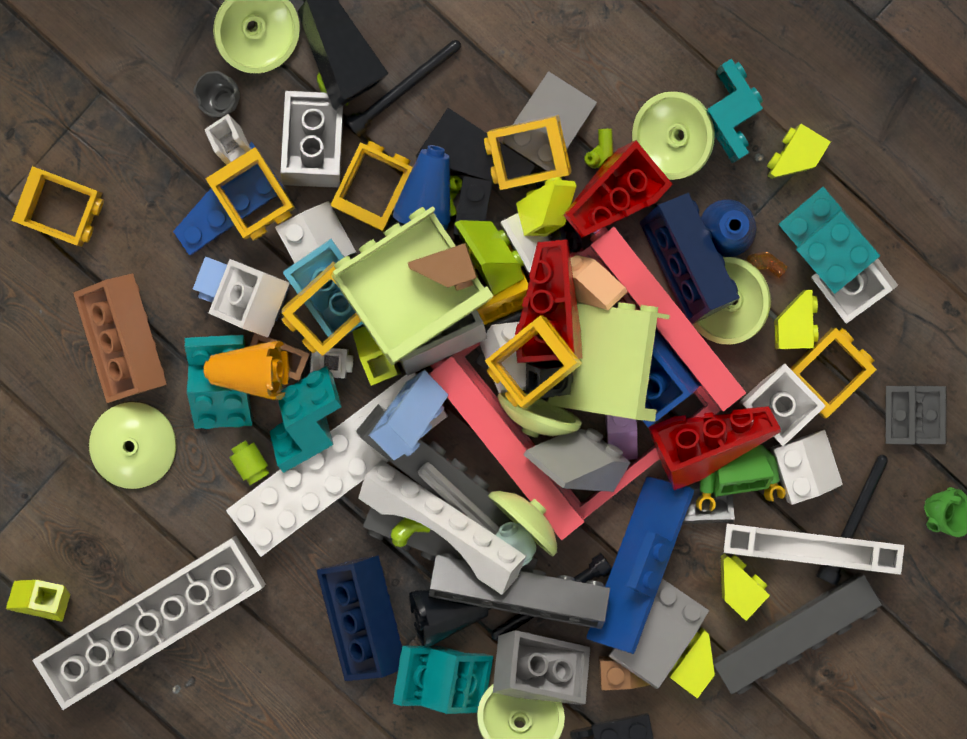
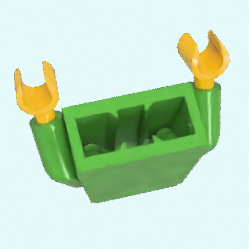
[696,445,786,511]

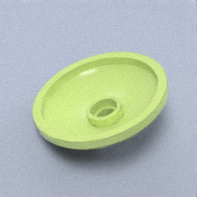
[213,0,300,73]
[632,91,715,180]
[693,257,771,345]
[497,393,582,438]
[89,402,176,489]
[488,491,557,557]
[477,684,565,739]

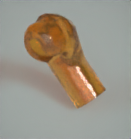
[746,252,788,278]

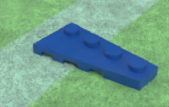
[173,142,285,256]

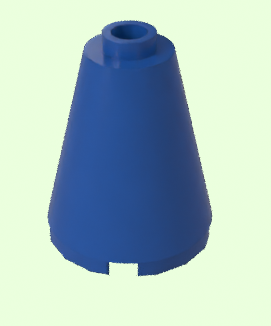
[393,145,450,230]
[701,199,756,257]

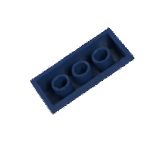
[639,193,740,325]
[316,555,402,681]

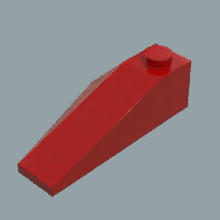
[563,140,673,237]
[515,240,583,363]
[649,406,781,491]

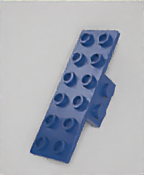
[587,477,694,654]

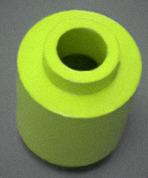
[229,440,269,485]

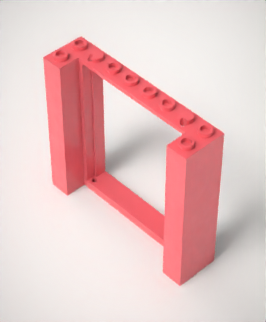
[429,227,746,540]

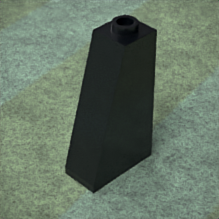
[297,0,389,110]
[416,108,536,192]

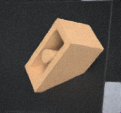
[570,255,628,310]

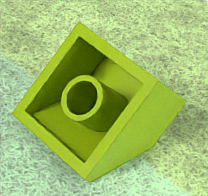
[455,220,524,296]

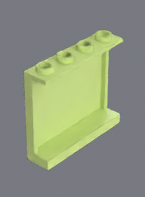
[331,206,493,366]
[548,302,670,422]

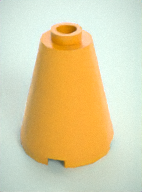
[204,341,289,400]

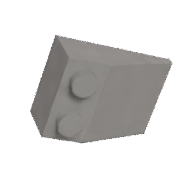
[502,71,597,172]
[280,91,343,188]
[524,428,630,492]
[609,579,709,689]
[493,630,590,705]

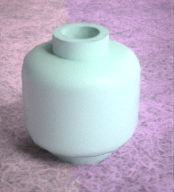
[496,522,536,566]

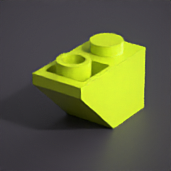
[767,124,831,179]
[516,177,576,237]
[774,290,819,349]
[352,326,401,386]
[721,553,770,621]
[6,580,71,622]
[668,627,715,699]

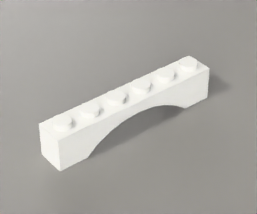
[358,460,526,595]
[724,524,904,575]

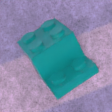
[706,59,763,164]
[778,186,880,294]
[184,335,253,429]
[269,366,342,473]
[393,646,493,714]

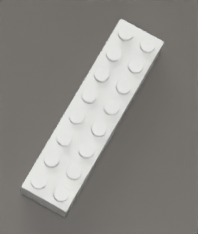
[226,372,448,557]
[32,535,266,710]

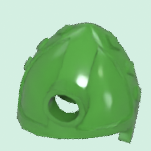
[924,487,967,537]

